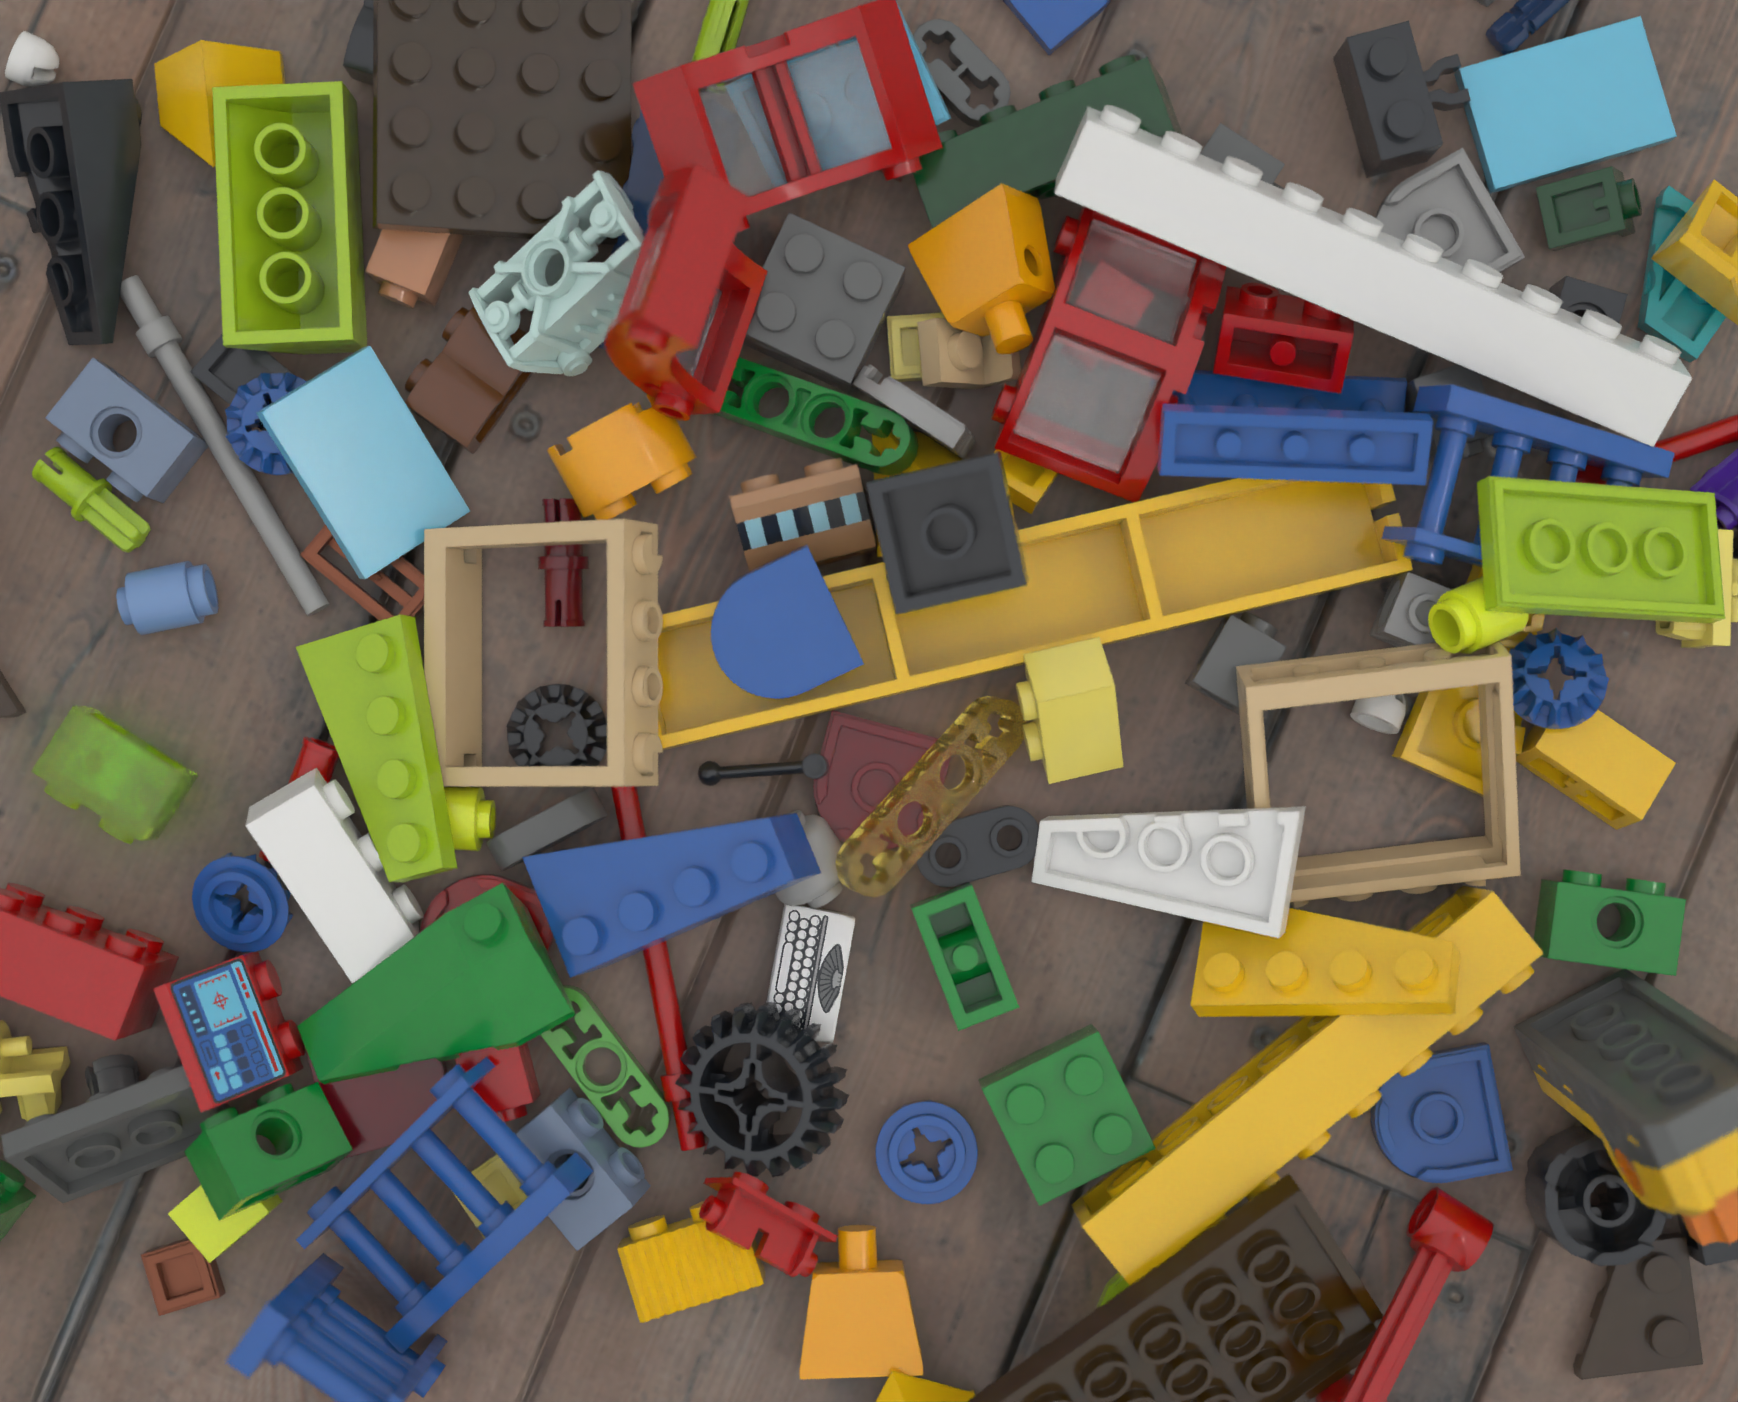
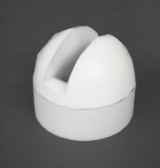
[5,31,59,87]
[1350,694,1406,734]

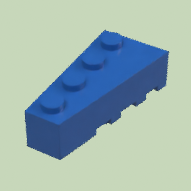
[522,813,821,978]

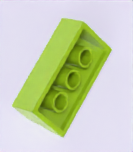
[212,81,367,355]

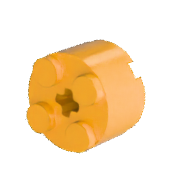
[547,394,696,520]

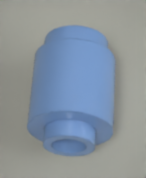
[116,561,219,635]

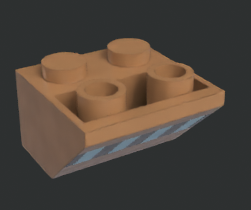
[729,458,876,572]

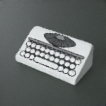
[766,904,855,1043]

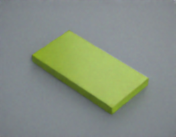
[1477,476,1725,624]

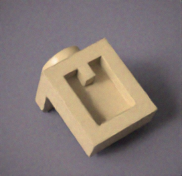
[917,318,1021,389]

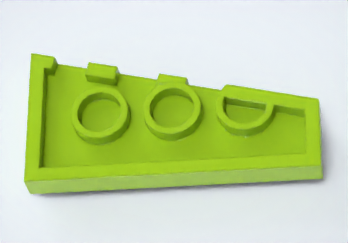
[296,614,457,882]

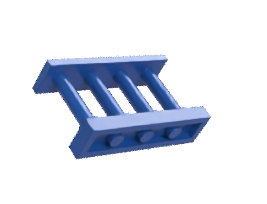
[1149,370,1433,485]
[1382,384,1675,567]
[296,1057,593,1354]
[226,1253,447,1402]

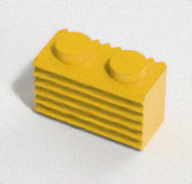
[617,1201,766,1323]

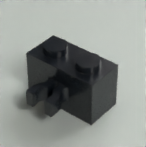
[1333,21,1471,178]

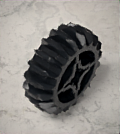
[675,1002,849,1177]

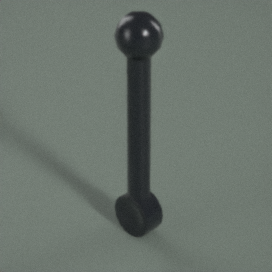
[698,753,829,786]

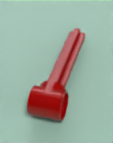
[1340,1187,1494,1402]

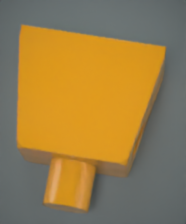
[908,183,1055,354]
[800,1225,923,1380]

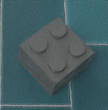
[743,212,906,394]

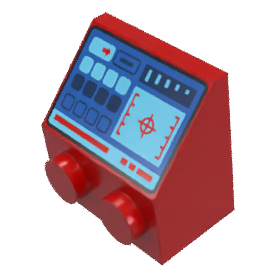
[153,951,305,1112]

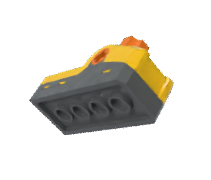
[1513,969,1738,1246]

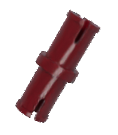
[538,498,589,627]

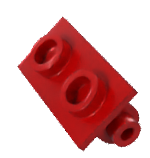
[699,1171,838,1277]

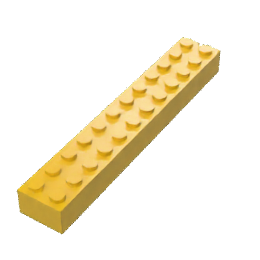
[658,478,1413,750]

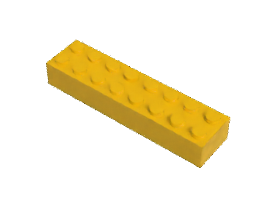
[1071,885,1543,1286]

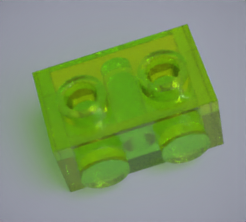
[31,705,199,844]

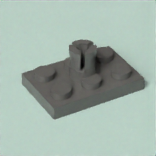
[1,1054,231,1203]

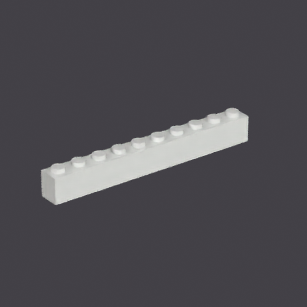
[1055,105,1692,447]

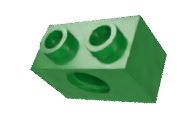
[1533,869,1686,976]
[910,882,1019,1031]
[184,1082,353,1221]

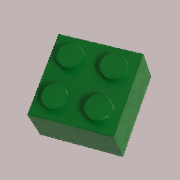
[978,1024,1156,1206]

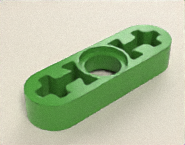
[541,985,671,1147]

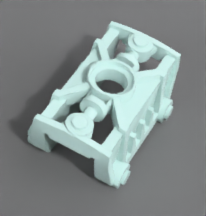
[468,170,645,376]

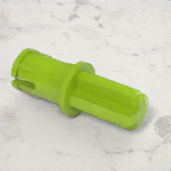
[32,446,151,553]

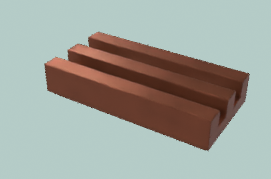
[300,524,424,621]

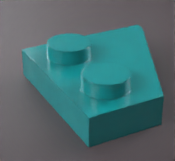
[1637,186,1726,363]

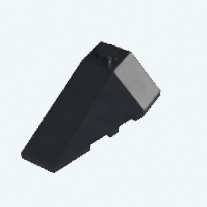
[0,79,142,345]

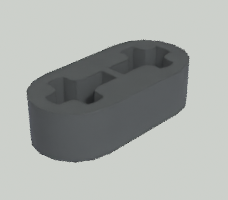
[913,19,1011,128]
[486,787,608,872]

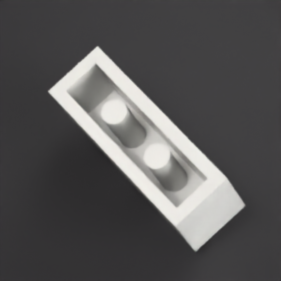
[245,768,424,983]

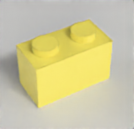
[1016,637,1124,784]

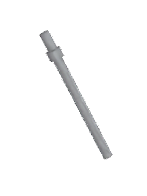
[120,275,330,616]

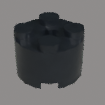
[1525,1126,1673,1266]

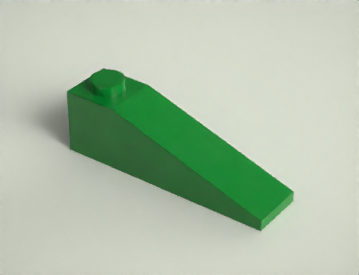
[297,883,576,1084]

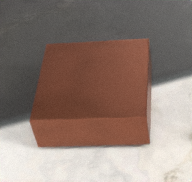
[141,1238,226,1316]

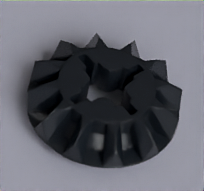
[506,684,607,767]

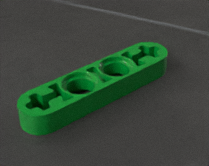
[713,357,919,476]

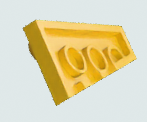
[1392,565,1545,797]
[1190,908,1460,1017]

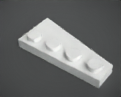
[1031,807,1306,938]

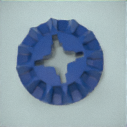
[225,372,307,475]
[1509,627,1609,729]
[192,852,294,952]
[876,1100,978,1204]

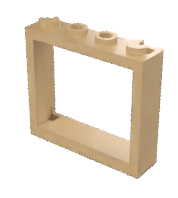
[424,519,663,786]
[1236,641,1521,909]

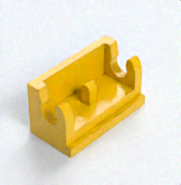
[1516,710,1676,830]

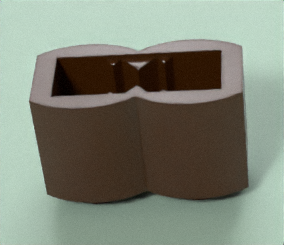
[405,306,534,454]

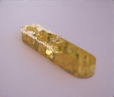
[835,696,1027,897]

